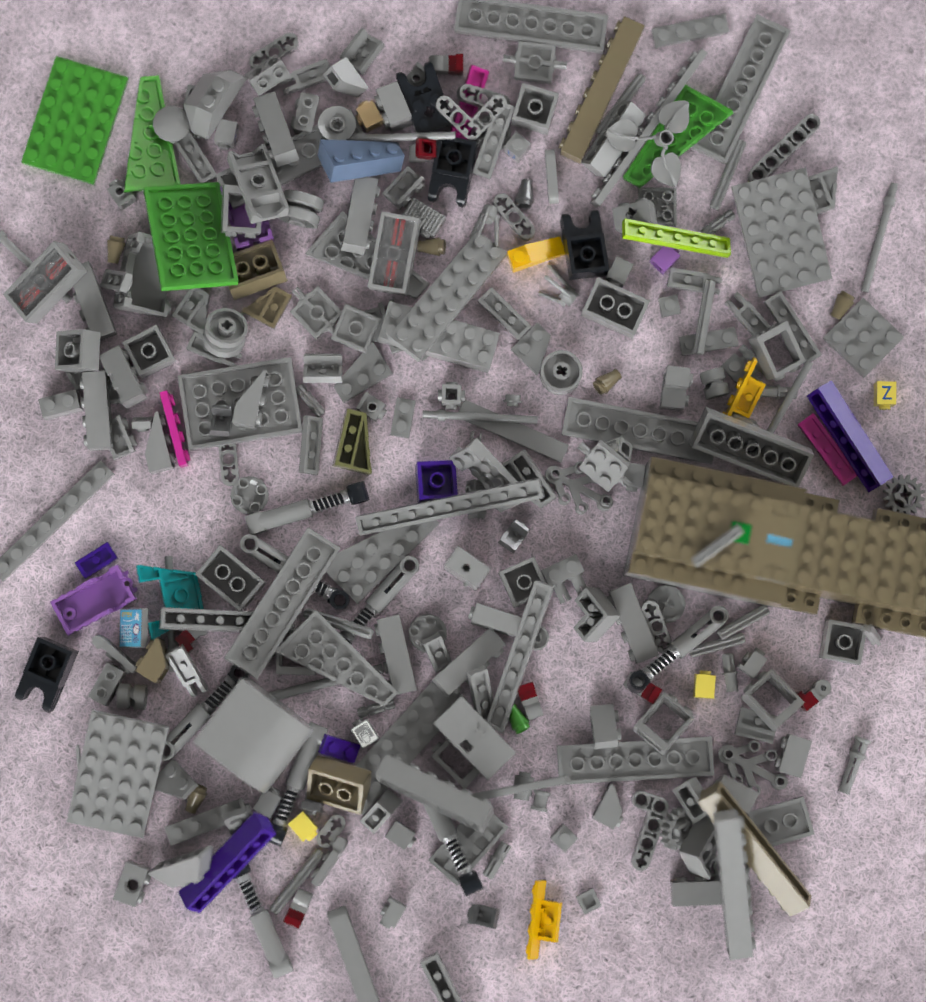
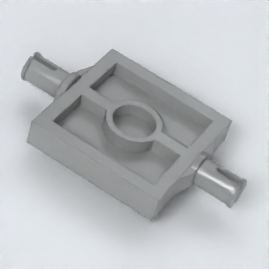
[503,41,567,84]
[290,286,342,340]
[577,440,633,492]

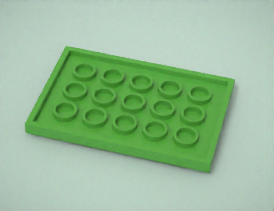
[21,56,129,185]
[143,182,239,291]

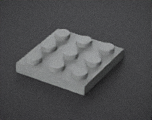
[823,298,904,378]

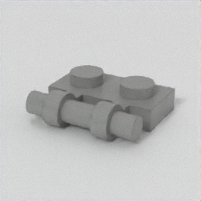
[720,344,765,383]

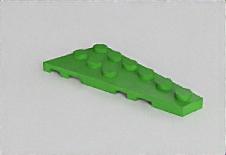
[123,75,180,193]
[623,85,733,188]

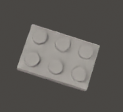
[748,796,815,847]

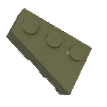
[332,409,372,475]

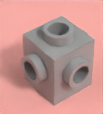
[438,382,465,410]

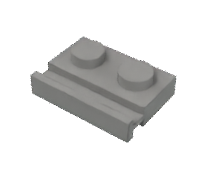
[734,707,778,744]

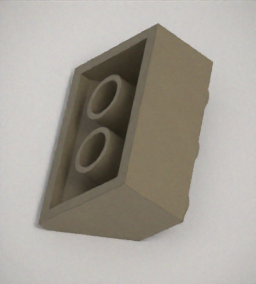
[228,239,288,301]
[307,755,372,815]

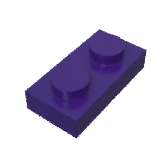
[75,542,119,579]
[318,734,361,763]

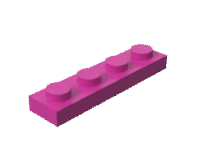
[450,65,489,140]
[159,390,190,468]
[797,413,857,486]

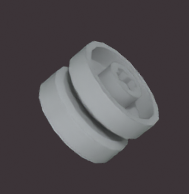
[279,190,324,229]
[203,308,248,358]
[540,350,583,395]

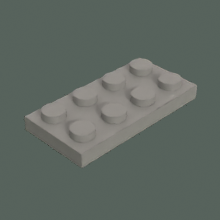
[428,813,509,886]

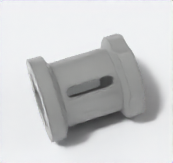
[530,790,551,812]

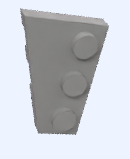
[334,341,392,403]

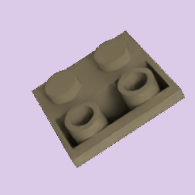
[135,638,170,683]

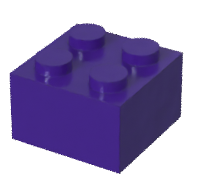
[415,460,458,503]

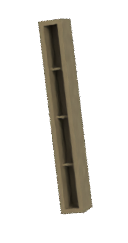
[559,16,645,164]
[698,781,812,917]

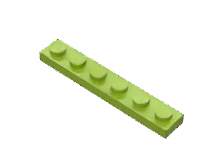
[622,218,731,258]

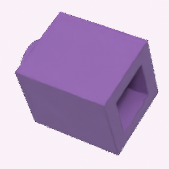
[650,246,680,275]

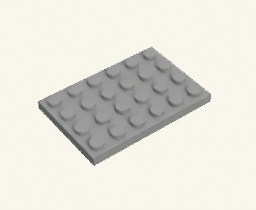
[731,167,832,298]
[178,357,302,451]
[67,710,169,838]

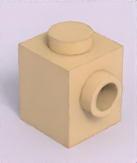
[355,100,383,133]

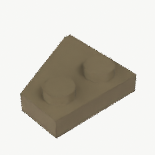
[242,286,292,329]

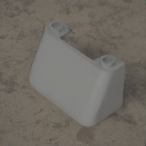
[113,232,171,318]

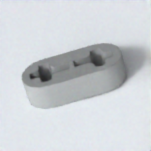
[317,814,346,848]

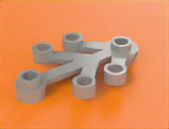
[545,461,613,515]
[718,740,788,794]

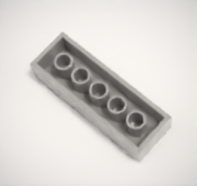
[378,301,500,373]
[690,406,814,487]
[375,754,494,833]

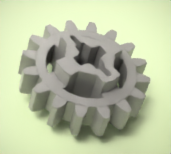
[883,474,925,515]
[659,807,694,851]

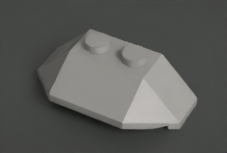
[184,70,247,140]
[148,845,214,888]

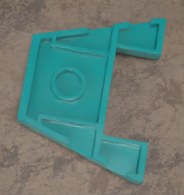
[136,565,204,640]

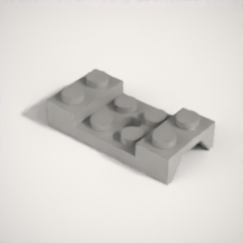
[227,144,289,224]
[449,438,520,513]

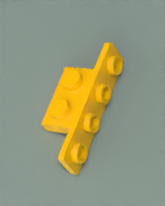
[722,357,766,418]
[526,880,562,960]

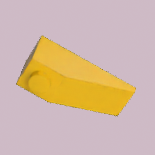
[507,236,565,273]

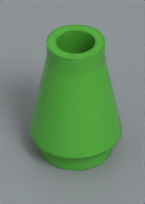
[509,704,530,734]

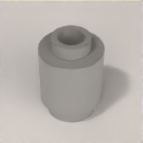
[514,772,534,801]

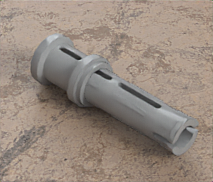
[838,735,872,795]

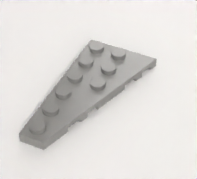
[305,211,429,299]
[326,520,440,604]
[275,610,398,706]

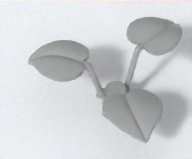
[606,101,689,187]

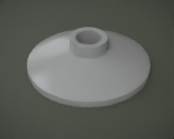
[318,106,356,140]

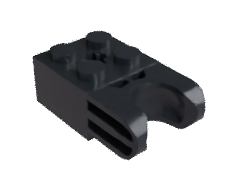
[396,61,452,133]
[428,138,478,208]
[560,210,609,280]
[15,636,79,713]

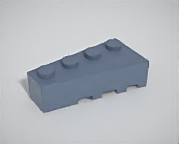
[317,139,405,183]

